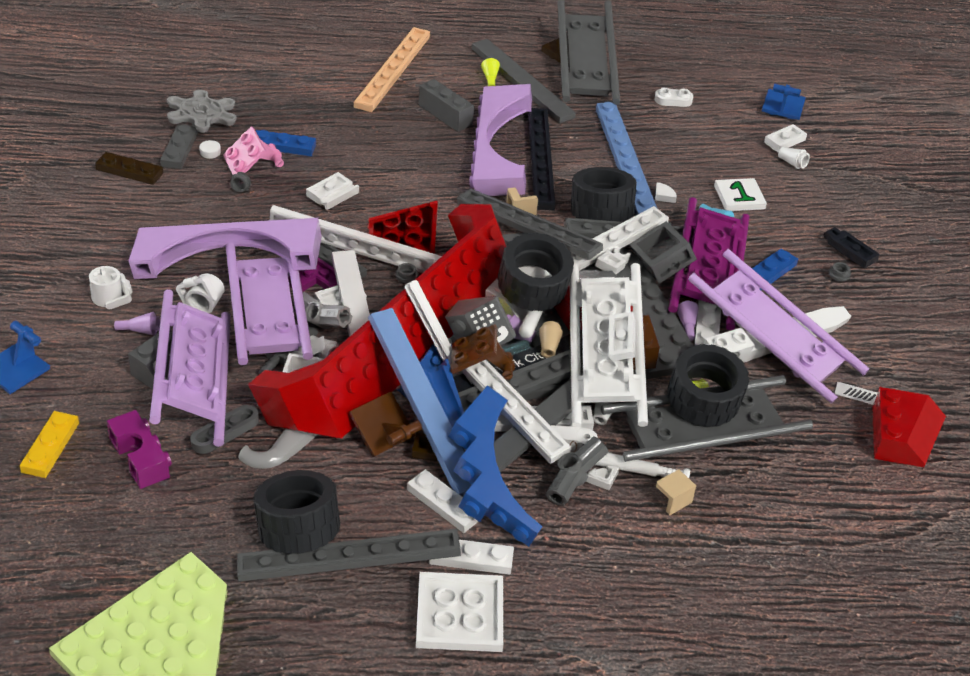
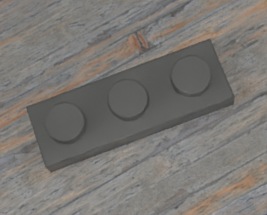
[160,124,198,169]

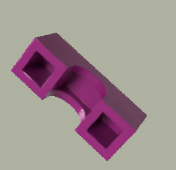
[107,410,172,489]

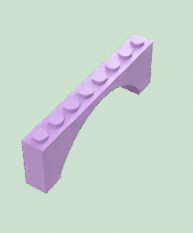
[470,84,532,196]
[129,218,322,279]

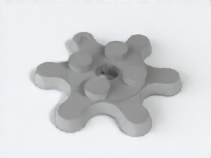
[167,90,237,133]

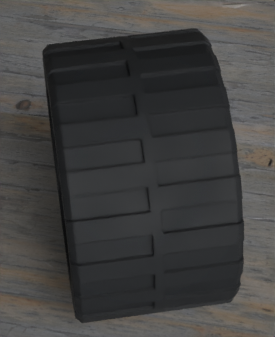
[570,167,637,222]
[497,232,574,311]
[667,344,749,427]
[253,470,340,554]

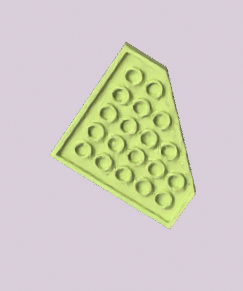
[49,552,227,676]

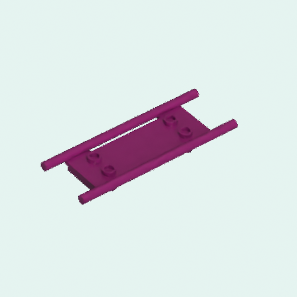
[668,197,750,330]

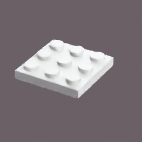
[416,572,503,652]

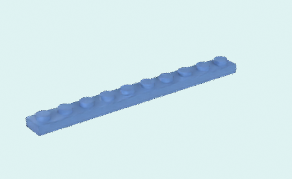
[596,102,657,215]

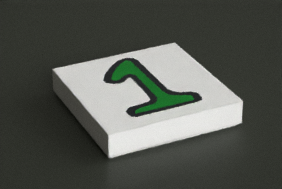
[714,178,767,211]

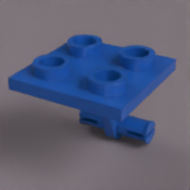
[762,83,806,120]
[0,321,51,394]

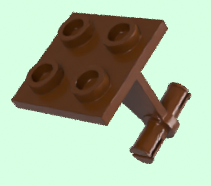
[450,324,515,380]
[349,391,422,457]

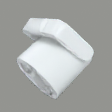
[89,266,132,309]
[176,273,225,313]

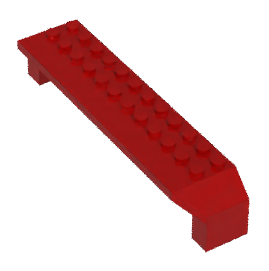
[248,204,506,439]

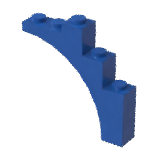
[448,385,543,547]

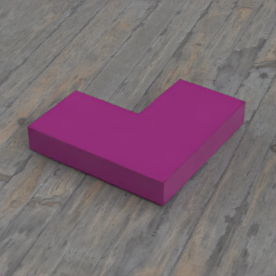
[288,258,338,292]

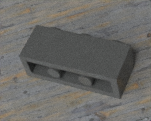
[419,79,474,132]

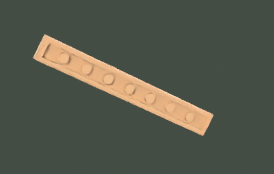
[354,27,430,112]

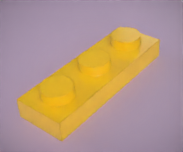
[20,411,79,478]

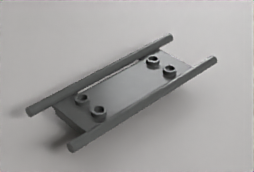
[557,0,620,105]
[601,375,813,462]

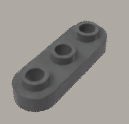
[190,405,259,454]

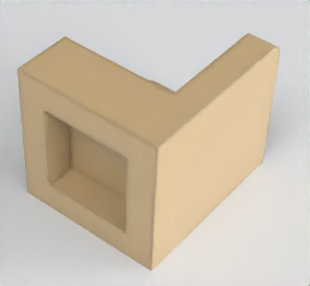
[506,187,538,215]
[656,469,696,515]

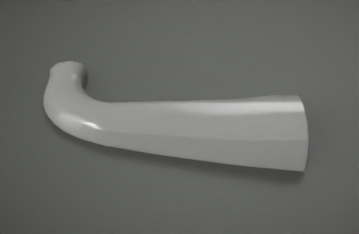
[238,429,318,469]

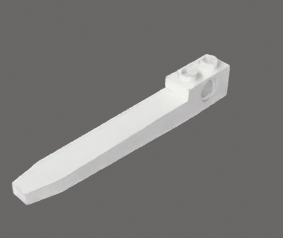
[702,306,851,362]

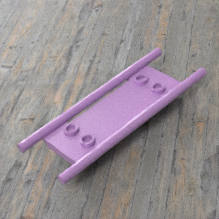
[226,242,313,365]
[688,249,870,404]
[149,290,231,447]

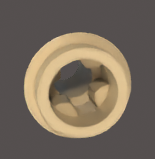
[539,321,563,358]

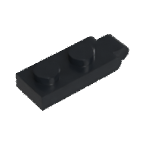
[823,227,880,269]

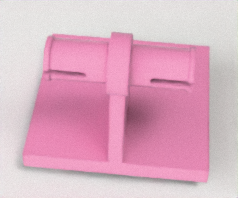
[223,126,284,174]

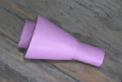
[677,301,699,341]
[114,312,160,335]

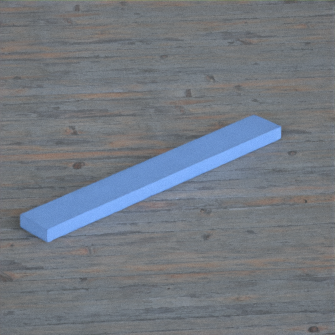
[368,308,472,495]

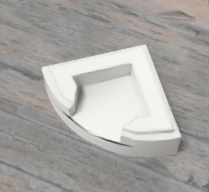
[655,182,677,203]
[586,465,619,490]

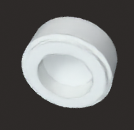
[199,140,221,159]

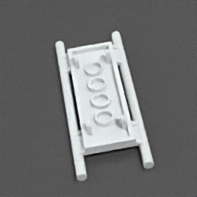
[570,263,648,427]

